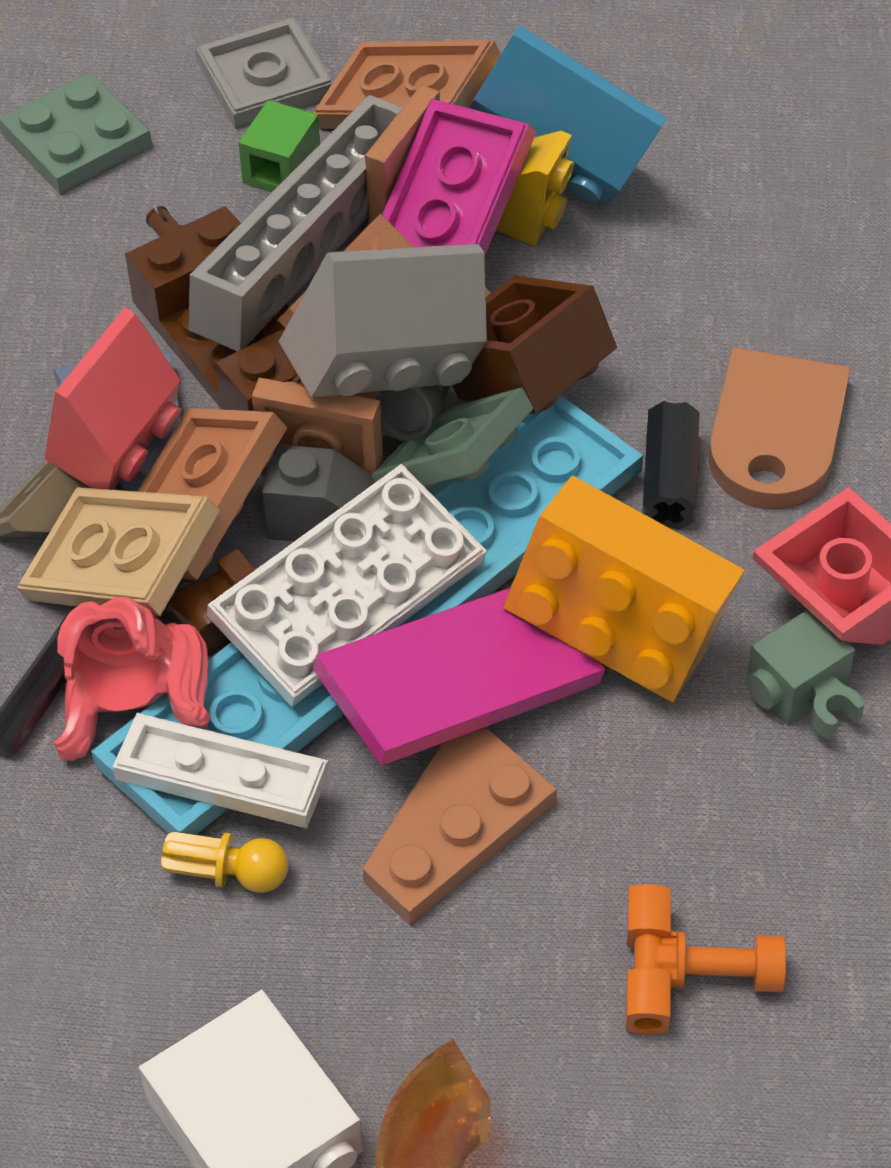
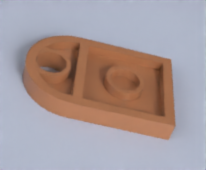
[709,347,851,509]

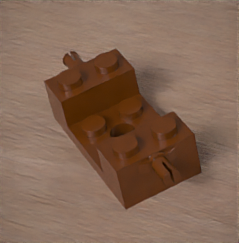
[125,206,304,411]

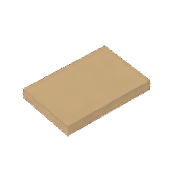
[17,487,220,616]

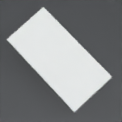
[207,464,487,707]

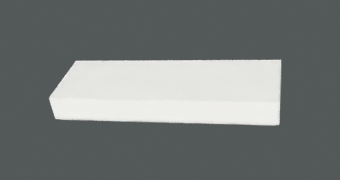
[113,713,329,828]

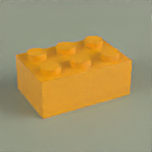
[503,475,745,703]

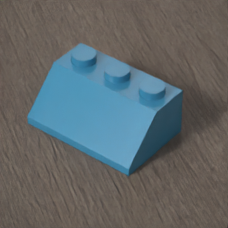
[469,25,667,206]

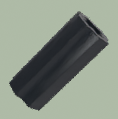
[642,401,700,530]

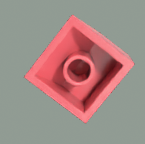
[44,307,181,490]
[752,487,891,645]

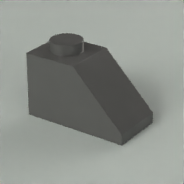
[262,445,375,541]

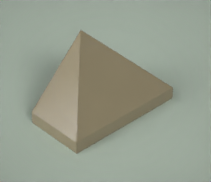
[0,461,91,539]

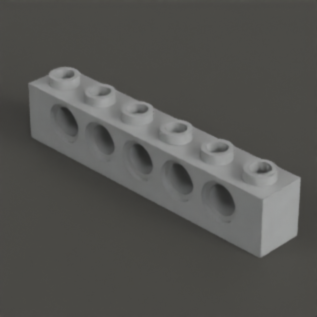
[189,95,402,351]

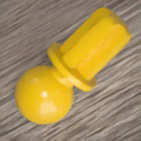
[161,832,289,893]

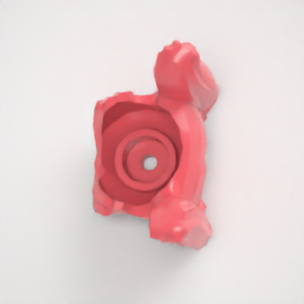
[54,597,210,762]

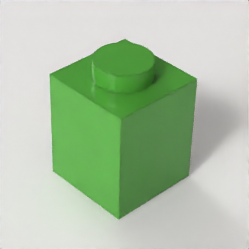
[238,100,320,192]

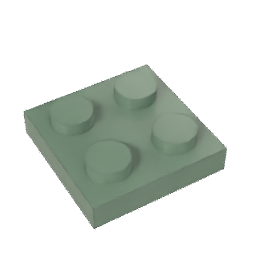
[0,72,152,195]
[371,387,533,490]

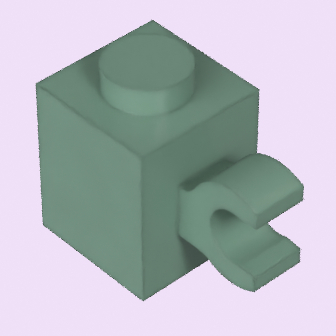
[746,610,865,740]

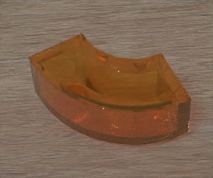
[376,1039,490,1168]

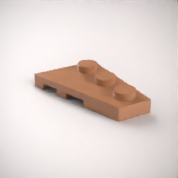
[362,727,557,925]

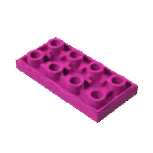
[313,588,605,766]

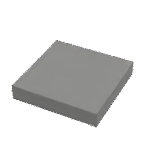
[195,17,334,129]

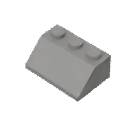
[279,244,487,398]

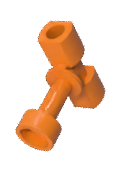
[626,884,786,1034]

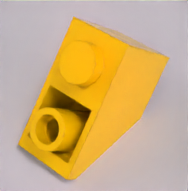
[496,131,574,247]

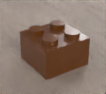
[452,275,618,414]

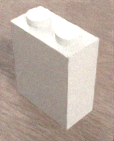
[139,990,363,1168]

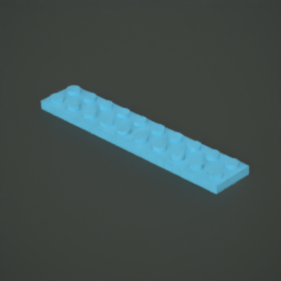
[91,395,643,835]

